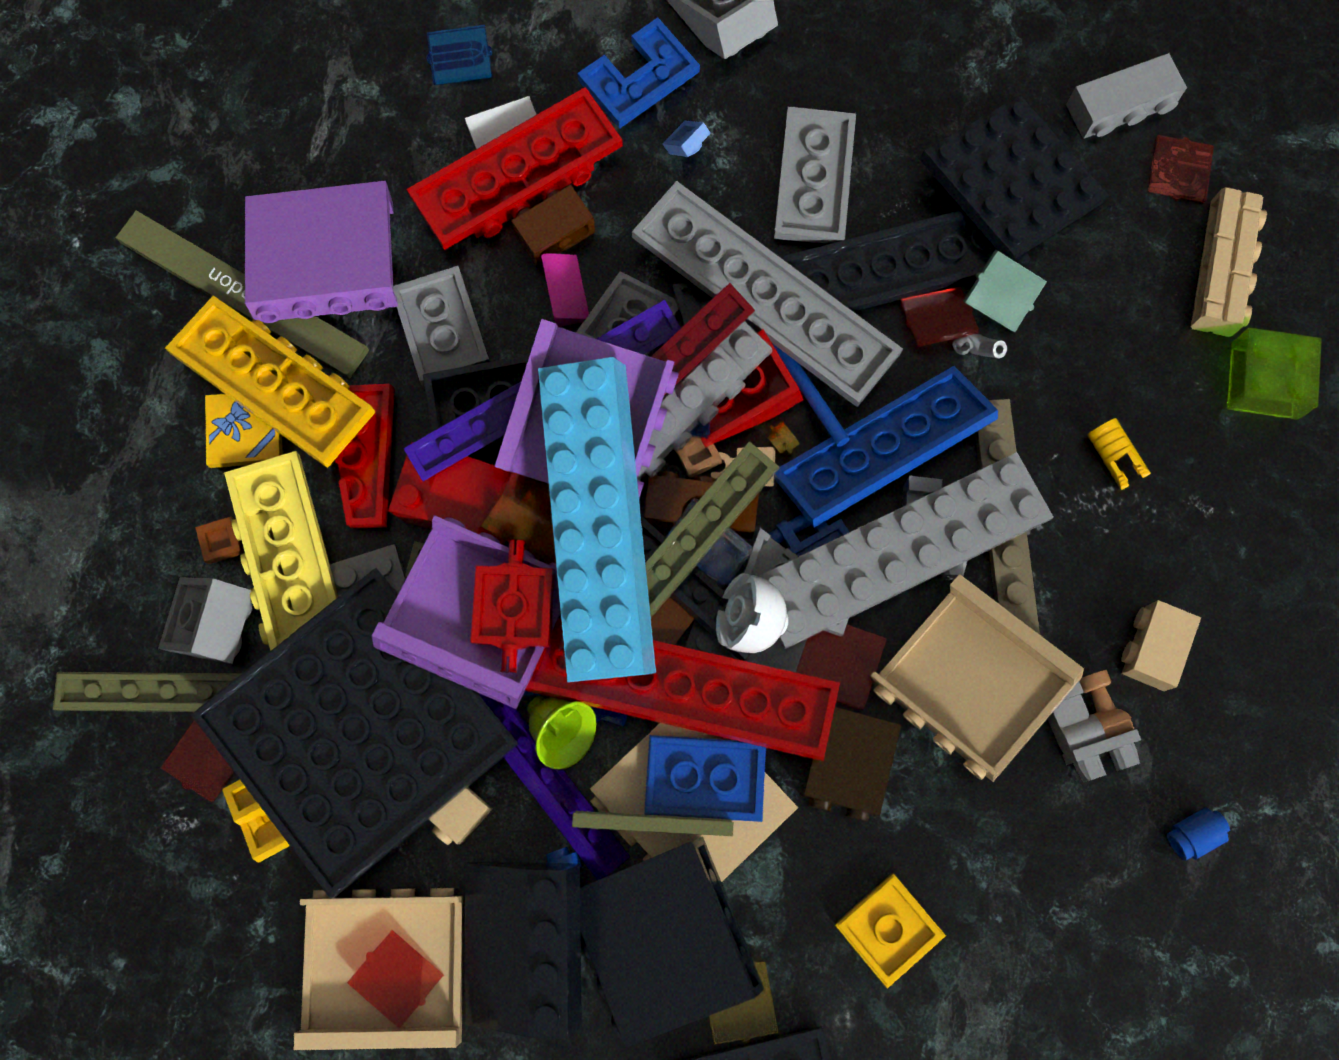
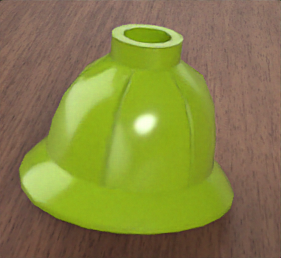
[527,696,597,770]

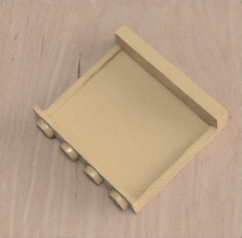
[871,574,1084,782]
[590,723,798,882]
[294,888,464,1050]

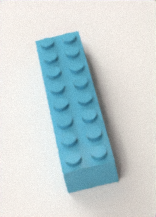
[538,357,656,682]

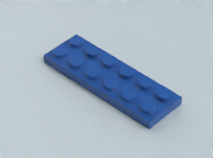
[774,366,998,528]

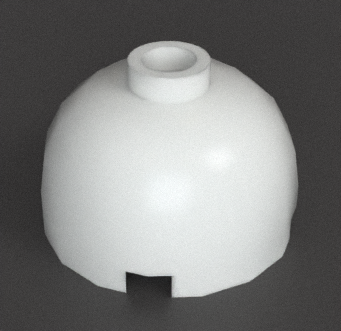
[716,573,788,653]

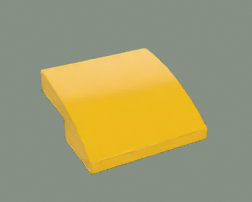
[222,780,290,863]

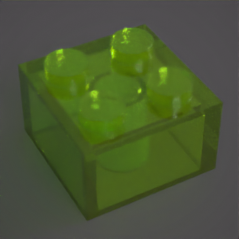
[1227,328,1322,420]

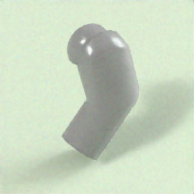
[953,330,1007,358]

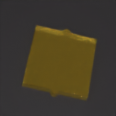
[709,961,778,1045]

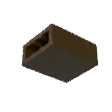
[801,707,901,822]

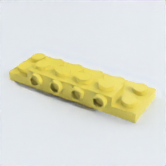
[224,451,338,651]

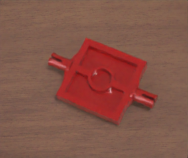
[471,540,555,673]

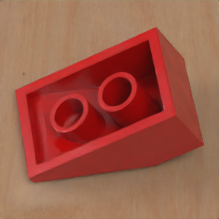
[694,329,804,447]
[388,442,526,545]

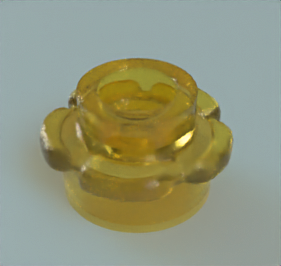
[768,421,800,454]

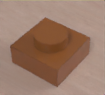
[195,516,244,564]

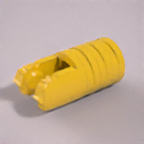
[1087,418,1151,490]

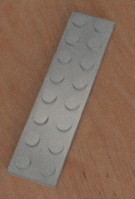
[632,181,903,407]
[759,452,1053,650]

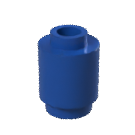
[1167,807,1230,861]

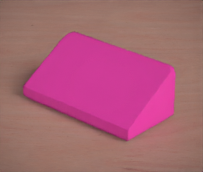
[541,253,589,327]

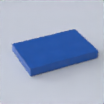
[644,735,766,822]

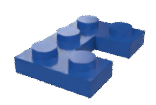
[577,17,700,129]

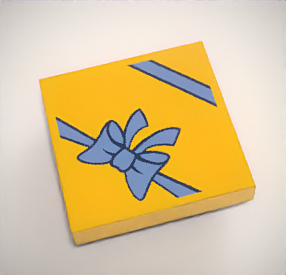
[205,394,283,468]

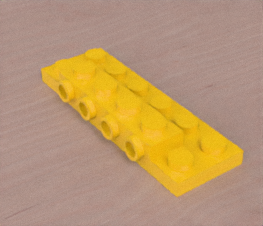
[165,295,375,468]

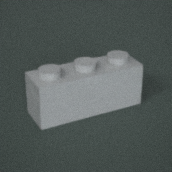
[1066,53,1187,139]

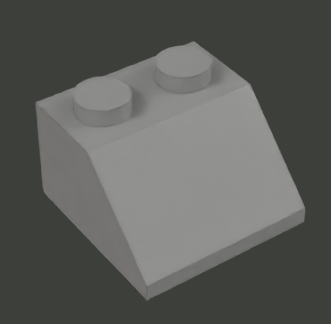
[158,577,252,664]

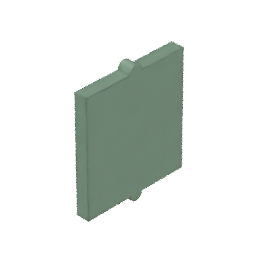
[963,250,1047,332]

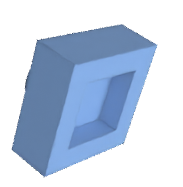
[663,121,710,157]

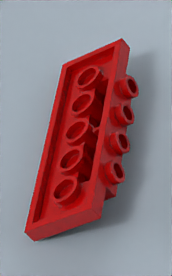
[406,87,623,250]

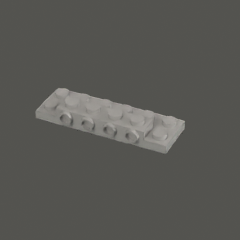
[637,321,773,481]

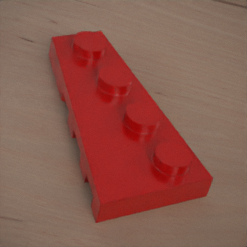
[335,384,395,528]

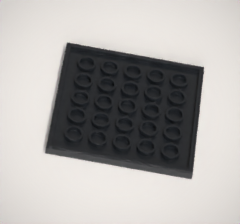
[191,568,519,899]

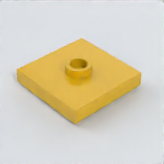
[834,873,946,989]

